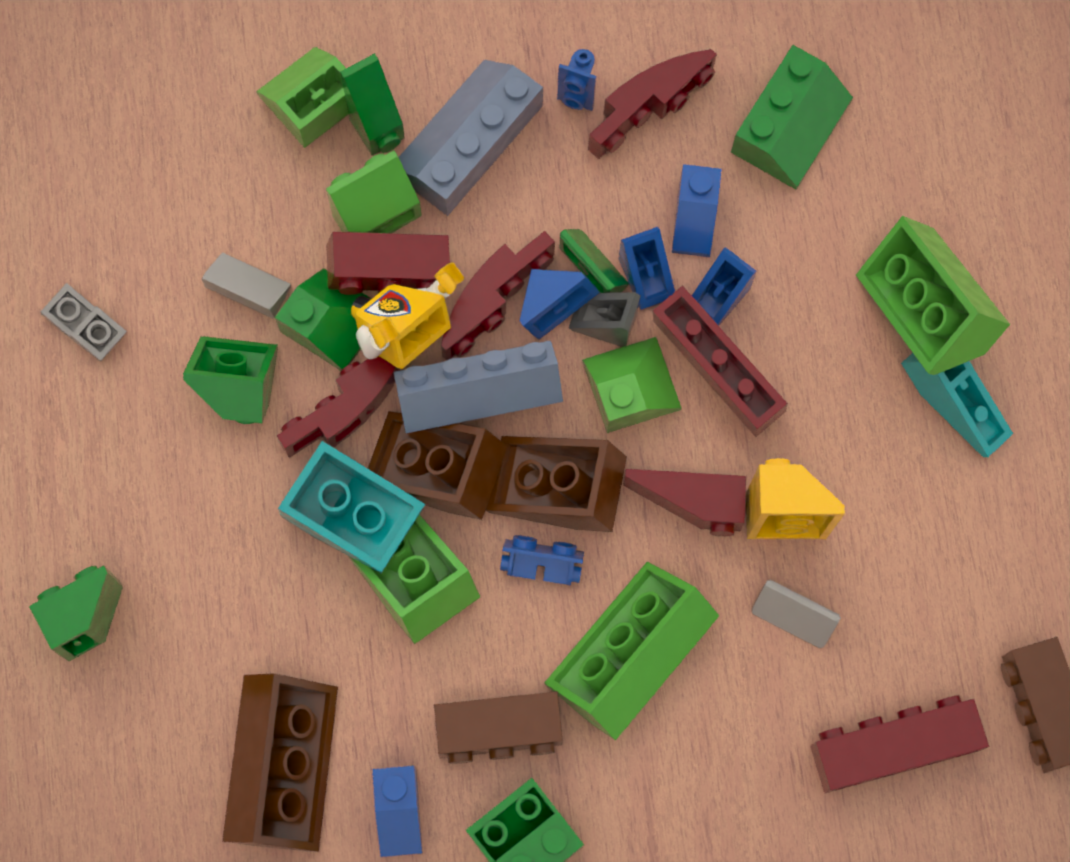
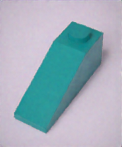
[901,353,1013,457]

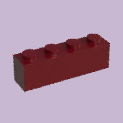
[653,285,788,437]
[810,695,989,794]

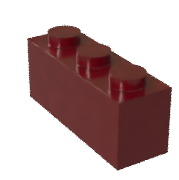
[326,232,450,295]

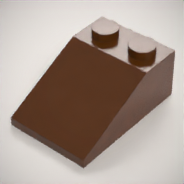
[367,411,508,520]
[486,436,627,532]

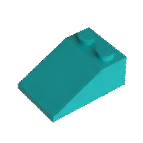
[278,441,425,574]

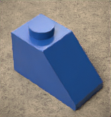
[672,164,722,257]
[372,766,422,857]

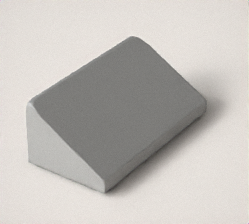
[202,252,291,319]
[752,580,841,648]

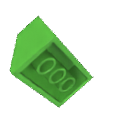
[856,216,1010,375]
[544,562,720,740]

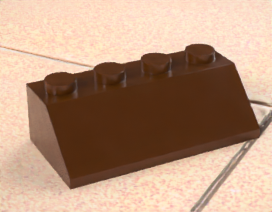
[222,673,338,852]

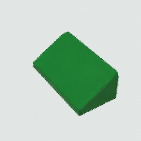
[559,229,629,293]

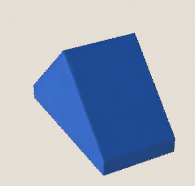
[618,227,675,310]
[692,247,757,326]
[519,269,600,340]

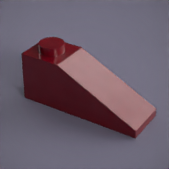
[623,469,746,536]

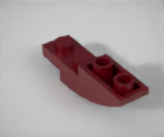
[588,49,717,159]
[441,231,555,361]
[276,356,402,458]

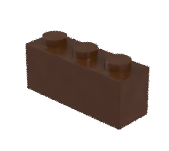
[1001,637,1070,773]
[434,691,563,764]

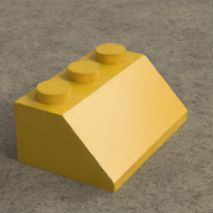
[746,458,845,539]

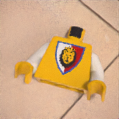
[351,262,465,369]

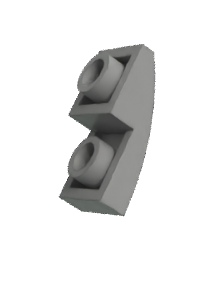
[41,283,127,361]

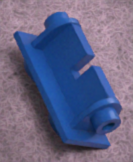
[557,49,596,111]
[500,535,584,586]

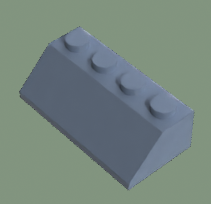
[399,60,543,216]
[394,341,563,433]

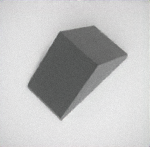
[569,292,641,347]

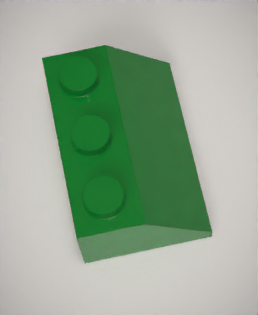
[731,45,853,190]

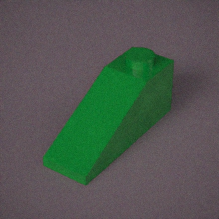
[340,53,405,156]

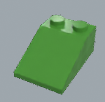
[348,514,480,644]

